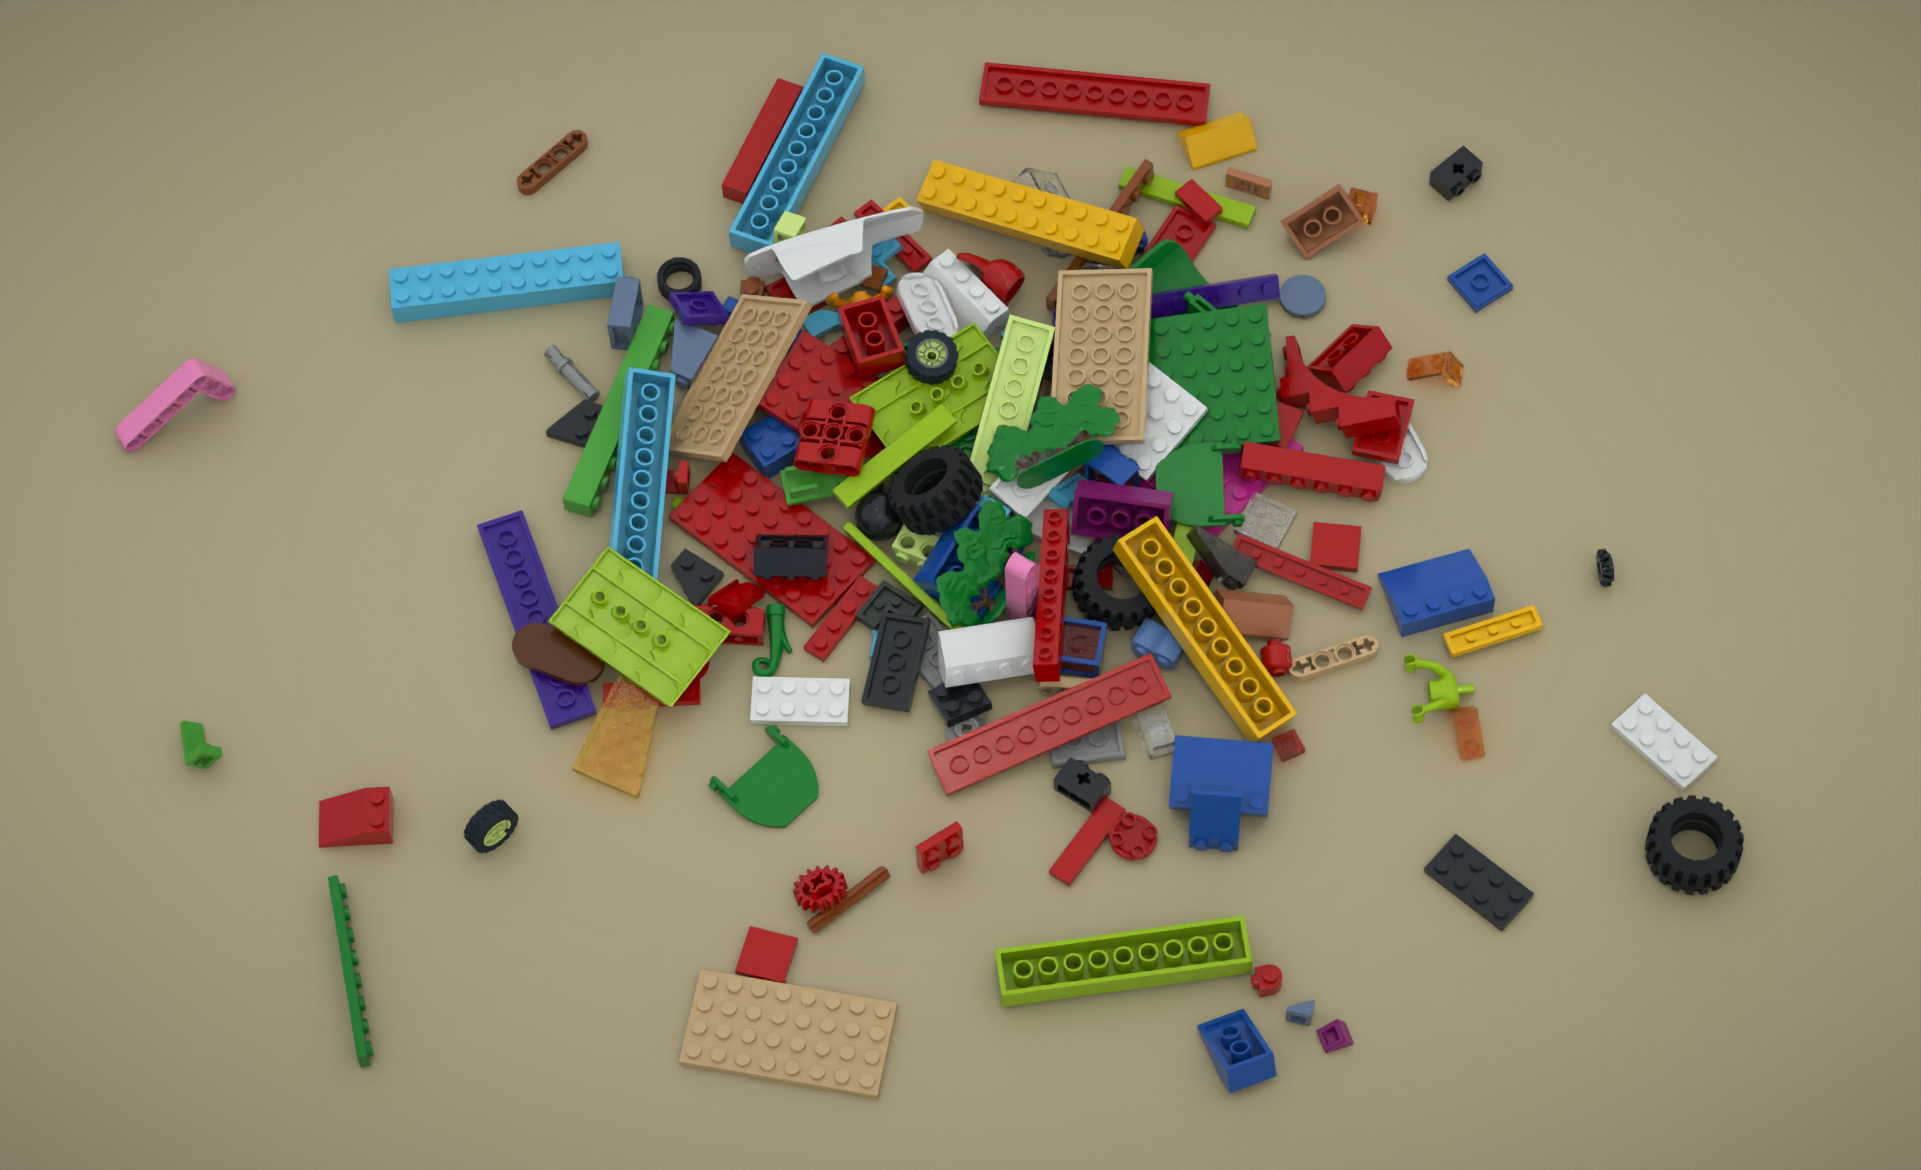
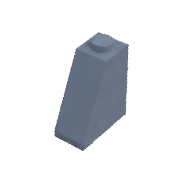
[671,318,718,389]

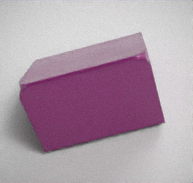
[1316,1019,1354,1053]

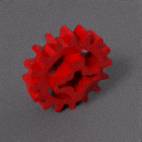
[793,865,848,913]

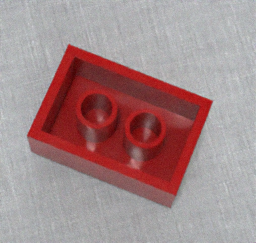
[838,295,905,379]

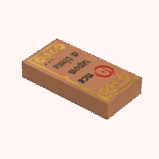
[1225,168,1272,200]

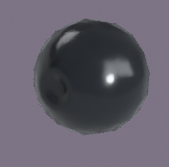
[855,492,903,541]

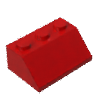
[1307,324,1392,393]

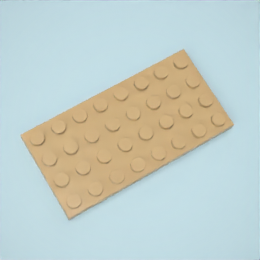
[1051,268,1153,445]
[669,294,812,462]
[679,969,898,1099]

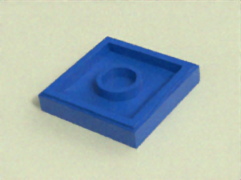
[1447,253,1513,313]

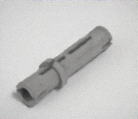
[544,345,600,402]

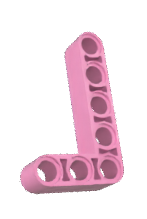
[114,358,236,452]
[1005,552,1040,621]

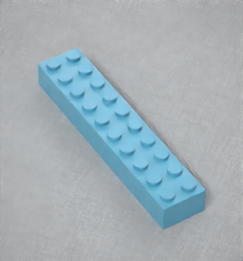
[729,53,865,253]
[389,242,624,323]
[608,367,676,580]

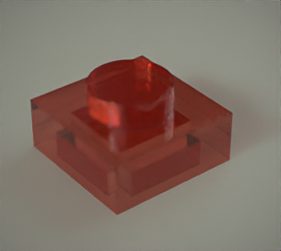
[1272,729,1305,762]

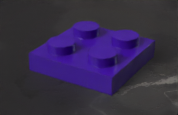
[668,291,729,326]

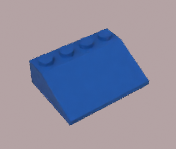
[913,503,1025,623]
[1378,549,1495,637]
[1169,735,1273,817]

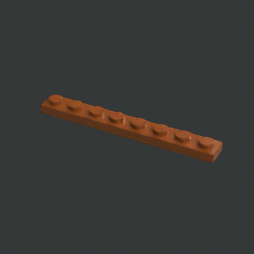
[1046,159,1155,311]

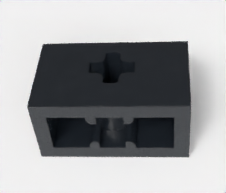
[1429,145,1483,201]
[1054,757,1111,813]

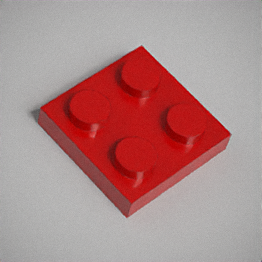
[915,821,964,874]

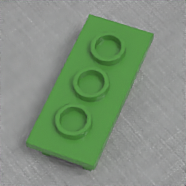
[780,457,866,506]

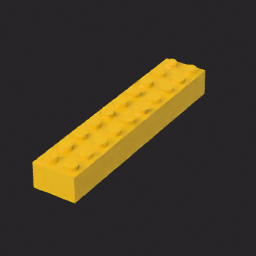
[916,160,1145,269]
[1112,516,1298,742]

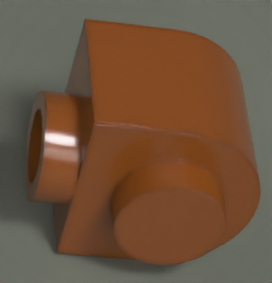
[740,276,766,296]

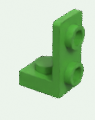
[180,721,222,769]

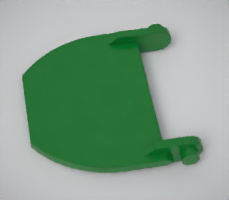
[1156,440,1245,528]
[708,725,818,828]

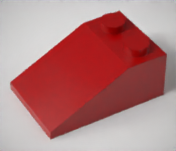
[319,786,394,848]

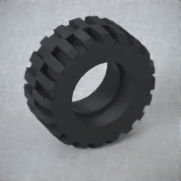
[888,445,983,536]
[1072,534,1156,631]
[1645,795,1744,895]

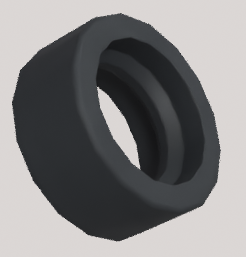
[657,257,702,300]

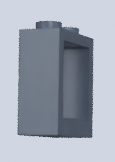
[607,276,644,350]

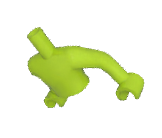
[1404,653,1475,723]

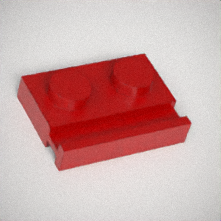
[708,579,765,615]

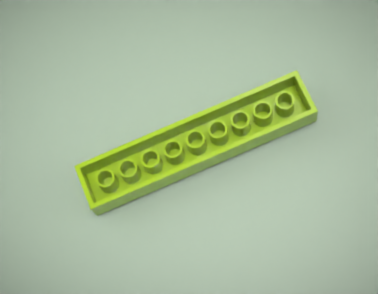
[995,916,1252,1007]

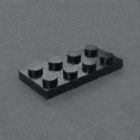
[861,612,931,713]
[1424,834,1534,932]

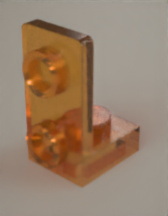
[1406,351,1464,387]
[1448,705,1485,760]

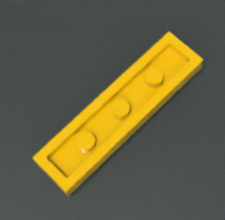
[1443,605,1543,658]

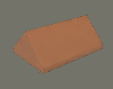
[1280,184,1364,259]
[1215,589,1294,640]

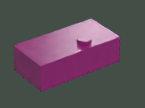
[1071,479,1174,539]

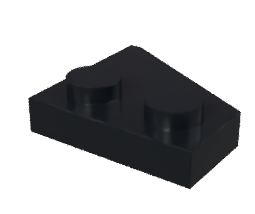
[546,400,603,448]
[671,548,724,606]

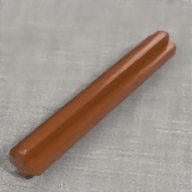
[807,866,890,933]

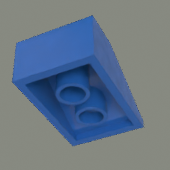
[1188,789,1242,852]
[1197,1009,1277,1093]

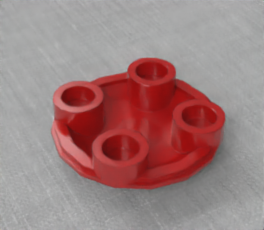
[1108,812,1158,860]

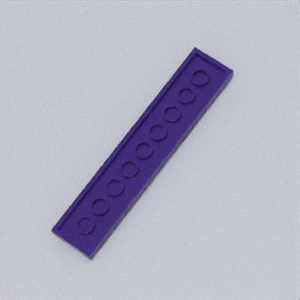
[477,510,597,730]

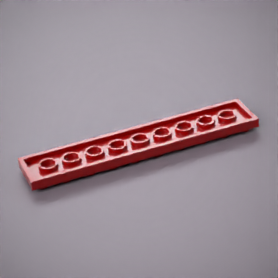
[979,62,1211,126]
[927,653,1172,796]

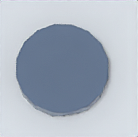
[1280,275,1326,318]

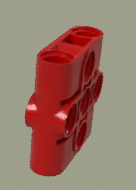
[793,399,876,477]

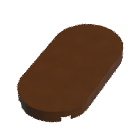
[512,623,605,686]

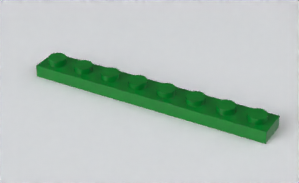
[328,875,374,1068]

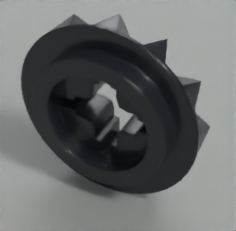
[1596,549,1614,587]

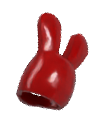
[956,252,1025,307]

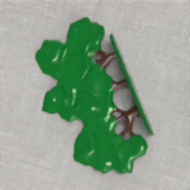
[986,384,1120,489]
[936,500,1036,627]

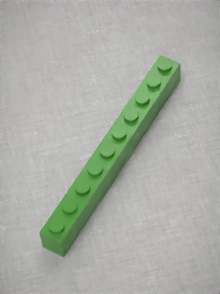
[563,304,675,518]

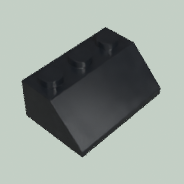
[754,534,829,580]

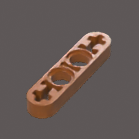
[517,130,588,195]

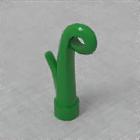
[752,603,793,677]

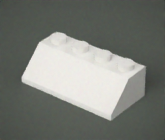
[923,249,1009,339]
[938,617,1035,688]

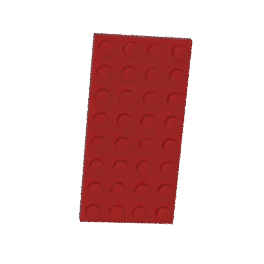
[669,452,876,628]

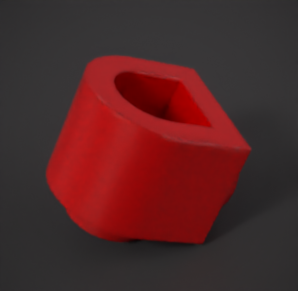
[1251,964,1282,998]

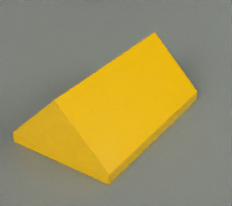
[1176,112,1257,170]

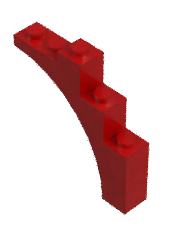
[1277,335,1401,439]

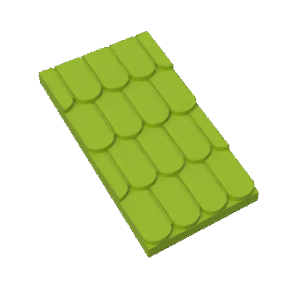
[849,322,999,465]
[547,546,731,708]

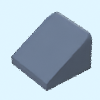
[1286,1000,1315,1026]

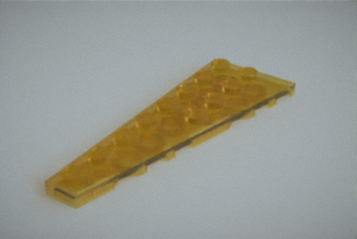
[572,673,660,799]

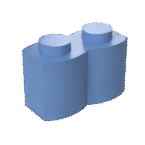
[1131,619,1185,670]

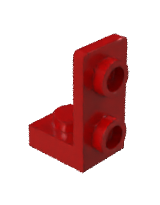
[665,461,691,495]

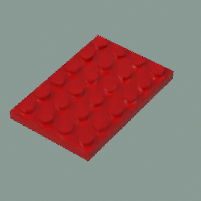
[757,330,886,463]

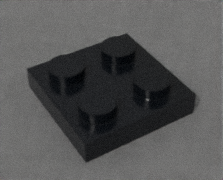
[928,683,993,728]

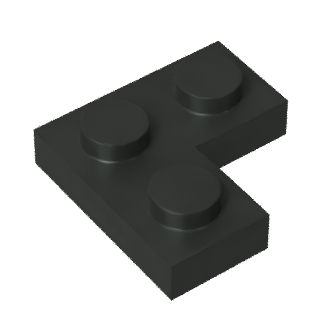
[855,580,923,630]

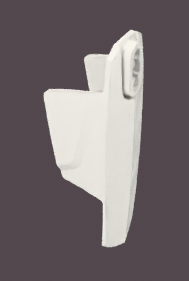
[744,206,923,306]

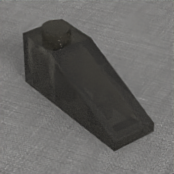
[1186,525,1257,591]

